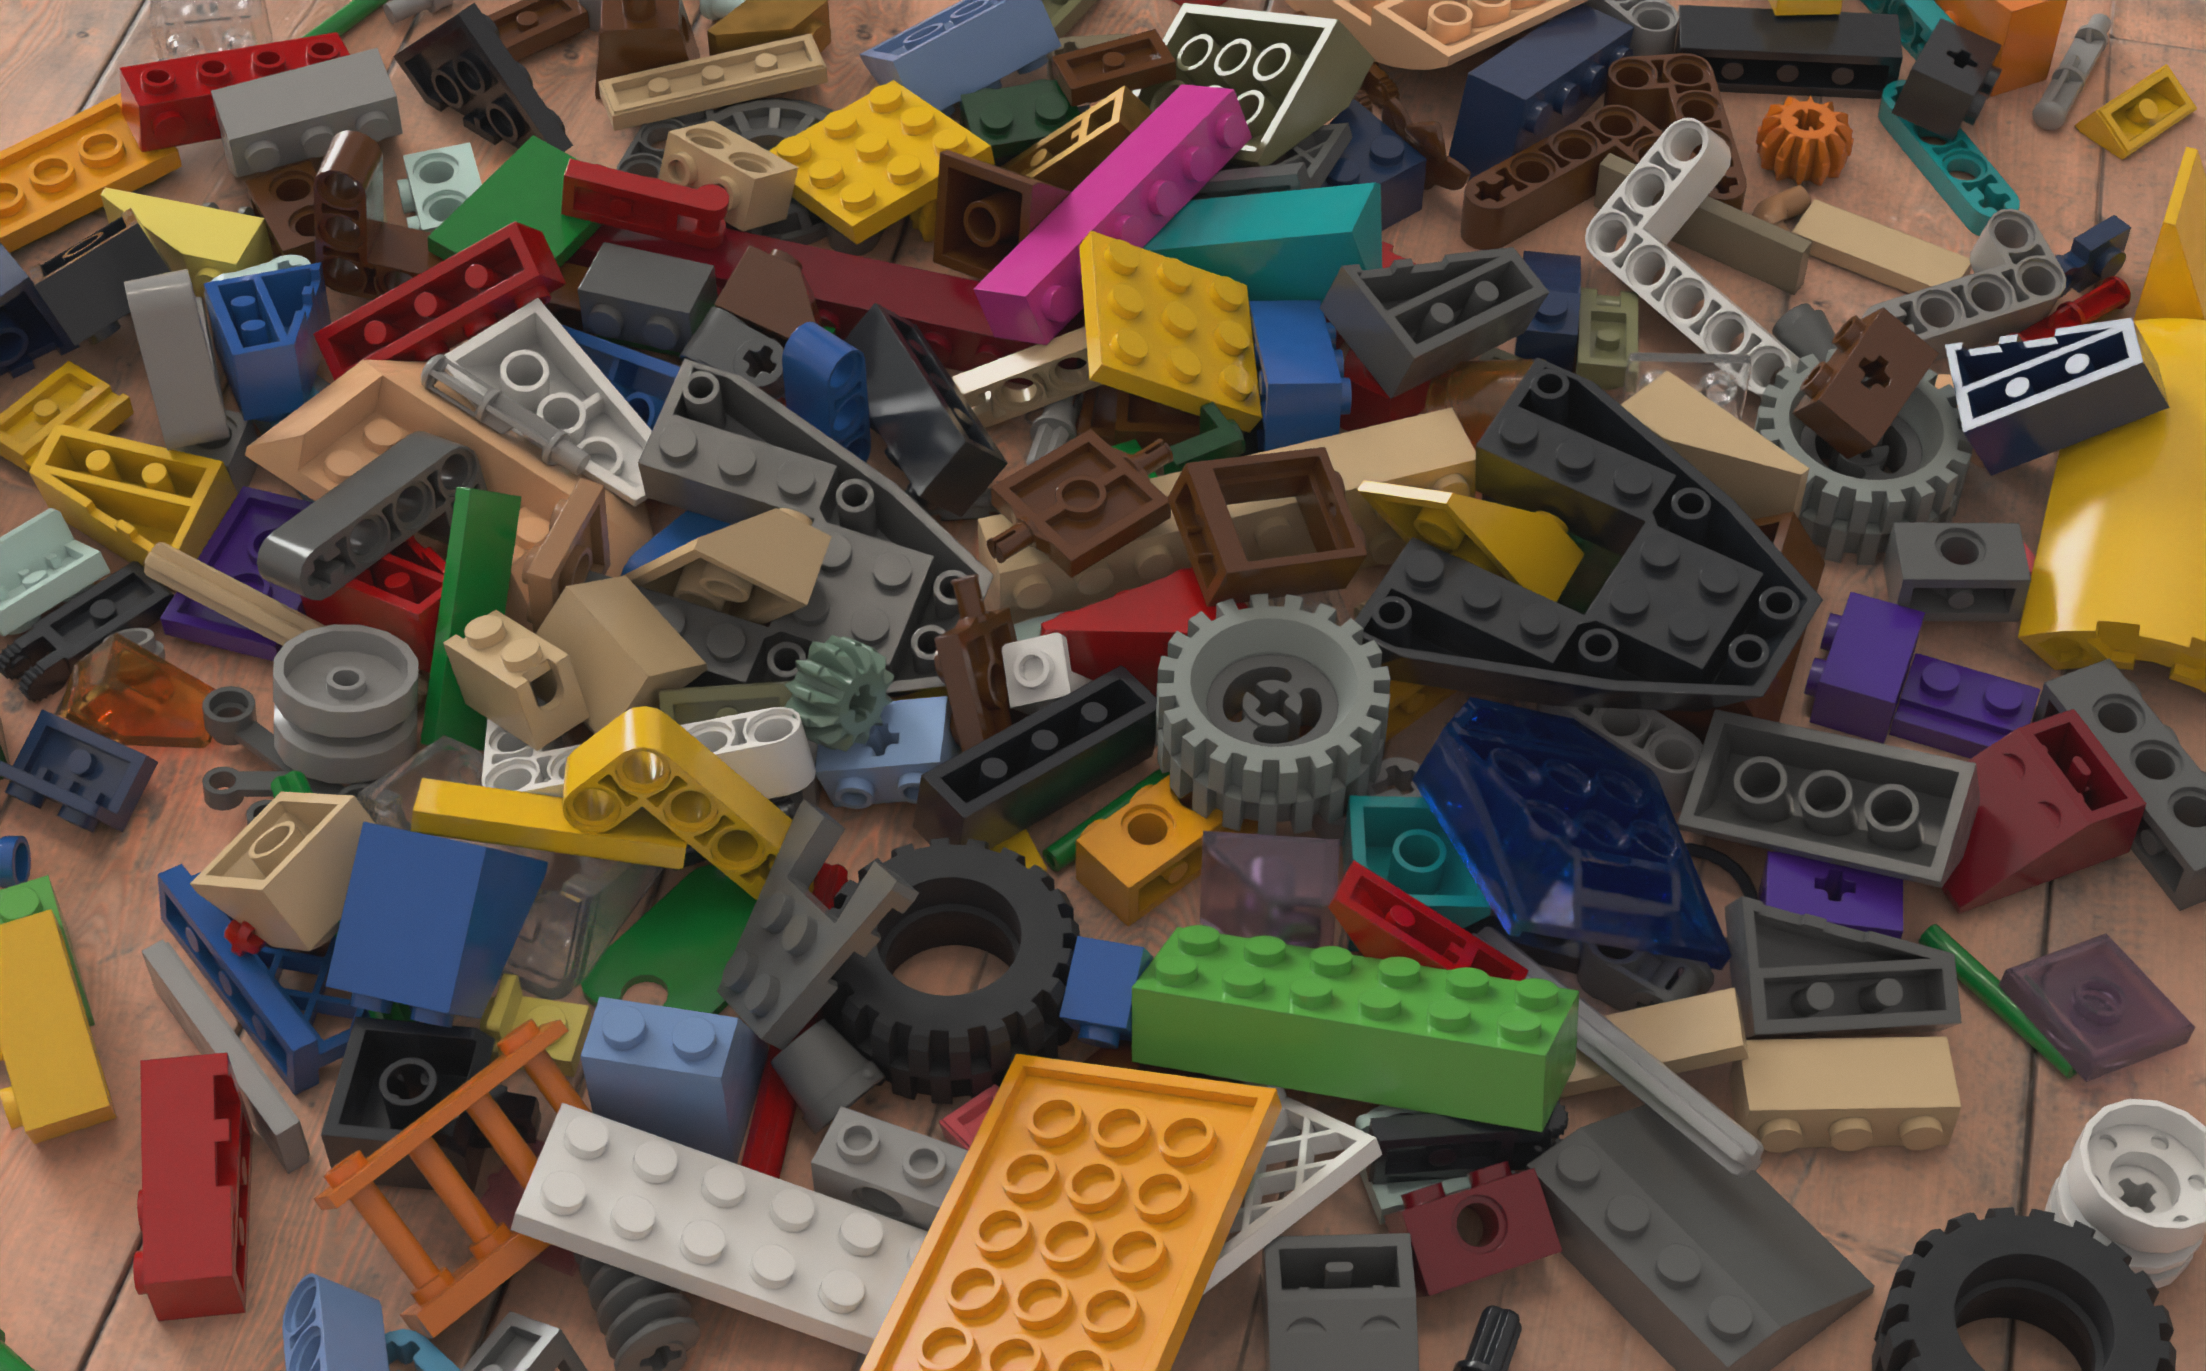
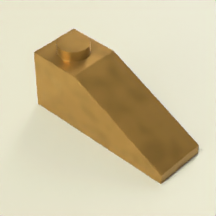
[1001,85,1153,191]

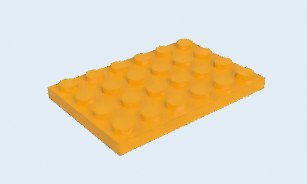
[859,1054,1282,1371]

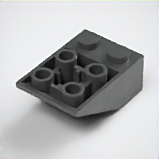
[1261,1233,1419,1371]

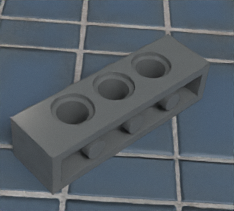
[2032,658,2206,911]

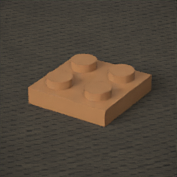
[522,478,611,634]

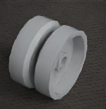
[273,624,418,784]

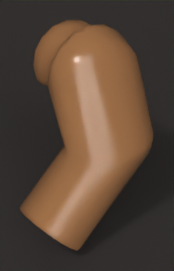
[1752,185,1811,232]

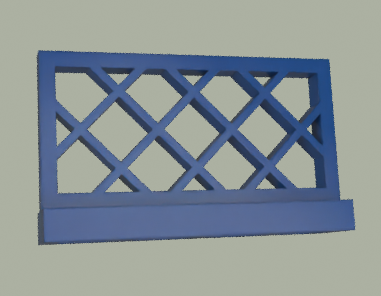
[158,864,419,1095]

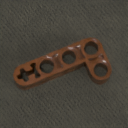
[1603,53,1747,211]
[1460,105,1663,250]

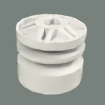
[2045,1099,2206,1289]

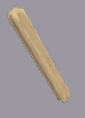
[144,542,429,712]

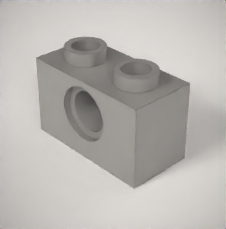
[811,1106,968,1231]

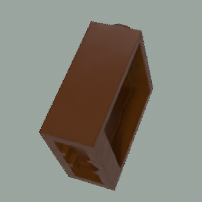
[1167,447,1368,607]

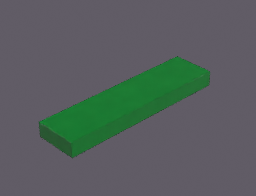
[420,487,522,751]

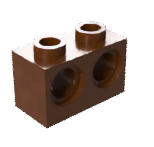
[245,160,317,264]

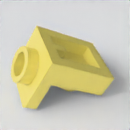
[480,973,592,1077]

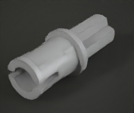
[1026,393,1084,466]

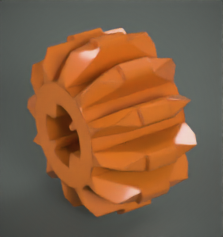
[1756,95,1854,186]

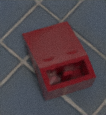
[1941,709,2147,914]

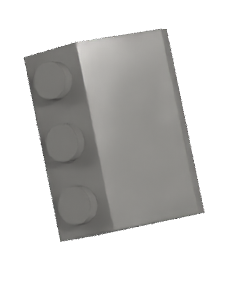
[211,48,403,178]

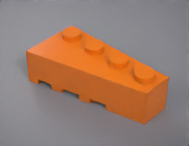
[1934,0,2068,97]

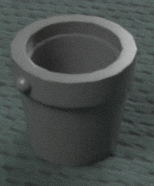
[770,1018,885,1134]

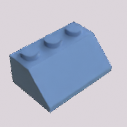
[860,0,1062,116]

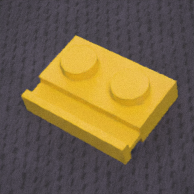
[0,360,134,472]

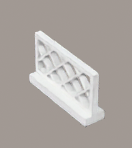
[1203,1082,1382,1295]

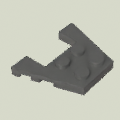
[717,799,919,1050]

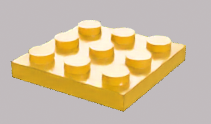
[769,80,995,245]
[1079,230,1262,433]

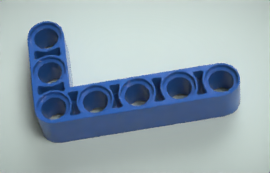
[621,322,871,576]

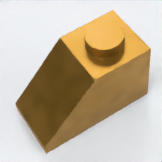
[707,0,831,56]

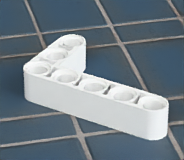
[1585,118,1799,399]
[482,696,816,809]

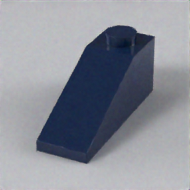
[1514,251,1581,372]

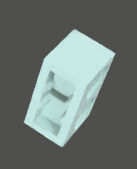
[397,142,482,233]

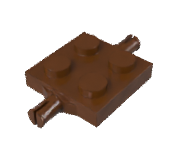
[987,429,1173,578]
[934,574,1030,752]

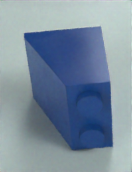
[326,821,548,1028]

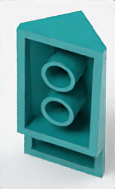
[1143,182,1382,304]

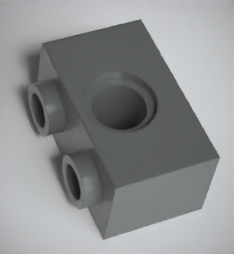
[1883,522,2031,622]

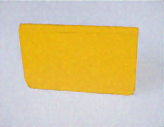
[2074,64,2197,160]

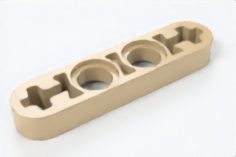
[951,327,1103,428]

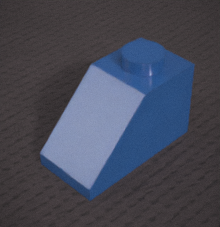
[1059,936,1154,1049]

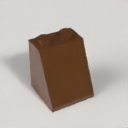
[933,150,1072,280]

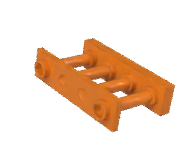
[314,1019,592,1338]

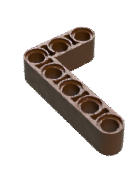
[313,130,595,336]

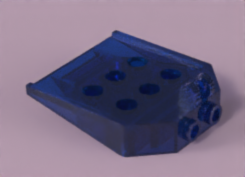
[1412,697,1732,971]

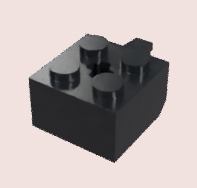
[30,208,172,346]
[321,1017,542,1193]

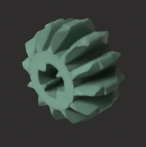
[784,635,894,751]

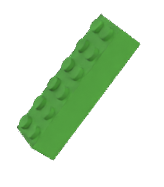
[1132,925,1579,1132]

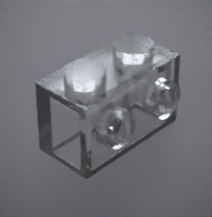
[150,0,273,61]

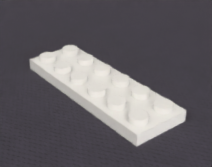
[511,1103,928,1355]

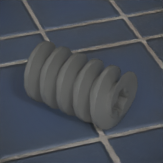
[573,1252,701,1371]

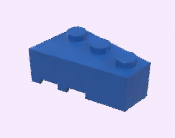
[204,262,331,422]
[1249,300,1352,451]

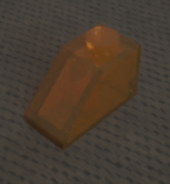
[59,632,216,748]

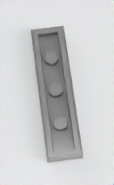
[142,939,310,1174]

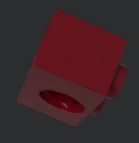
[1384,1161,1563,1298]

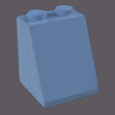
[580,997,769,1164]

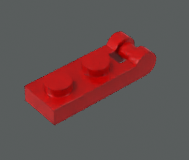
[561,158,729,249]

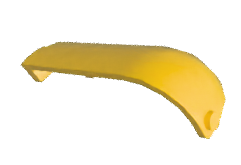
[2018,318,2206,693]

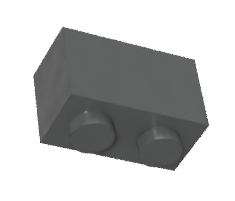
[577,242,718,353]

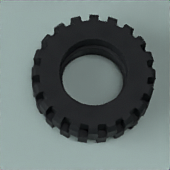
[823,838,1080,1104]
[1872,1207,2177,1371]

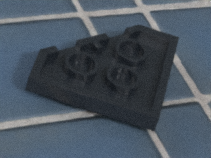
[393,2,573,152]

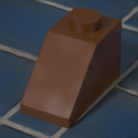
[714,245,824,349]

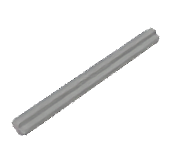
[1472,927,1764,1178]

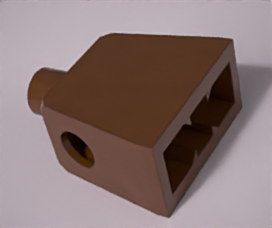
[595,0,700,99]

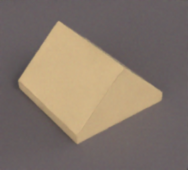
[536,575,708,734]

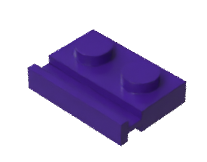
[1889,653,2040,759]

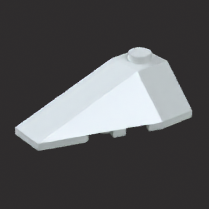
[444,298,652,507]

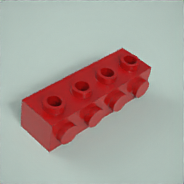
[119,32,350,152]
[313,221,566,381]

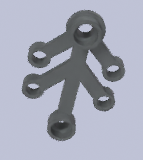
[202,686,395,827]

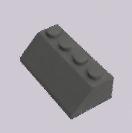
[1677,709,1980,888]

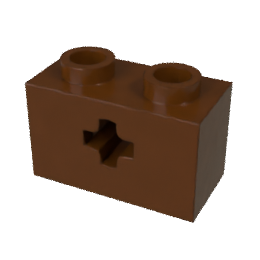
[1792,307,1939,459]

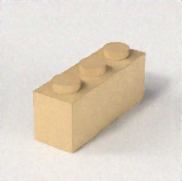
[1729,1036,1961,1153]

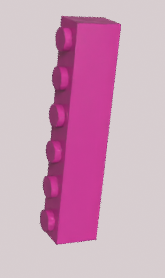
[973,84,1252,345]

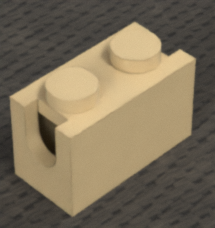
[443,610,590,751]

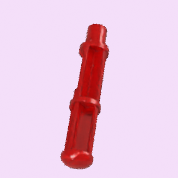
[2006,276,2131,341]

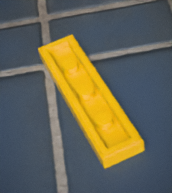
[411,778,687,870]

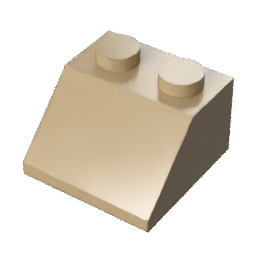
[190,792,376,951]

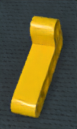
[562,706,814,900]

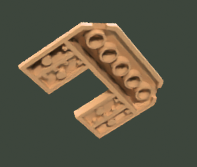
[245,360,654,632]

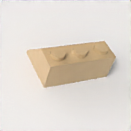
[623,508,832,625]

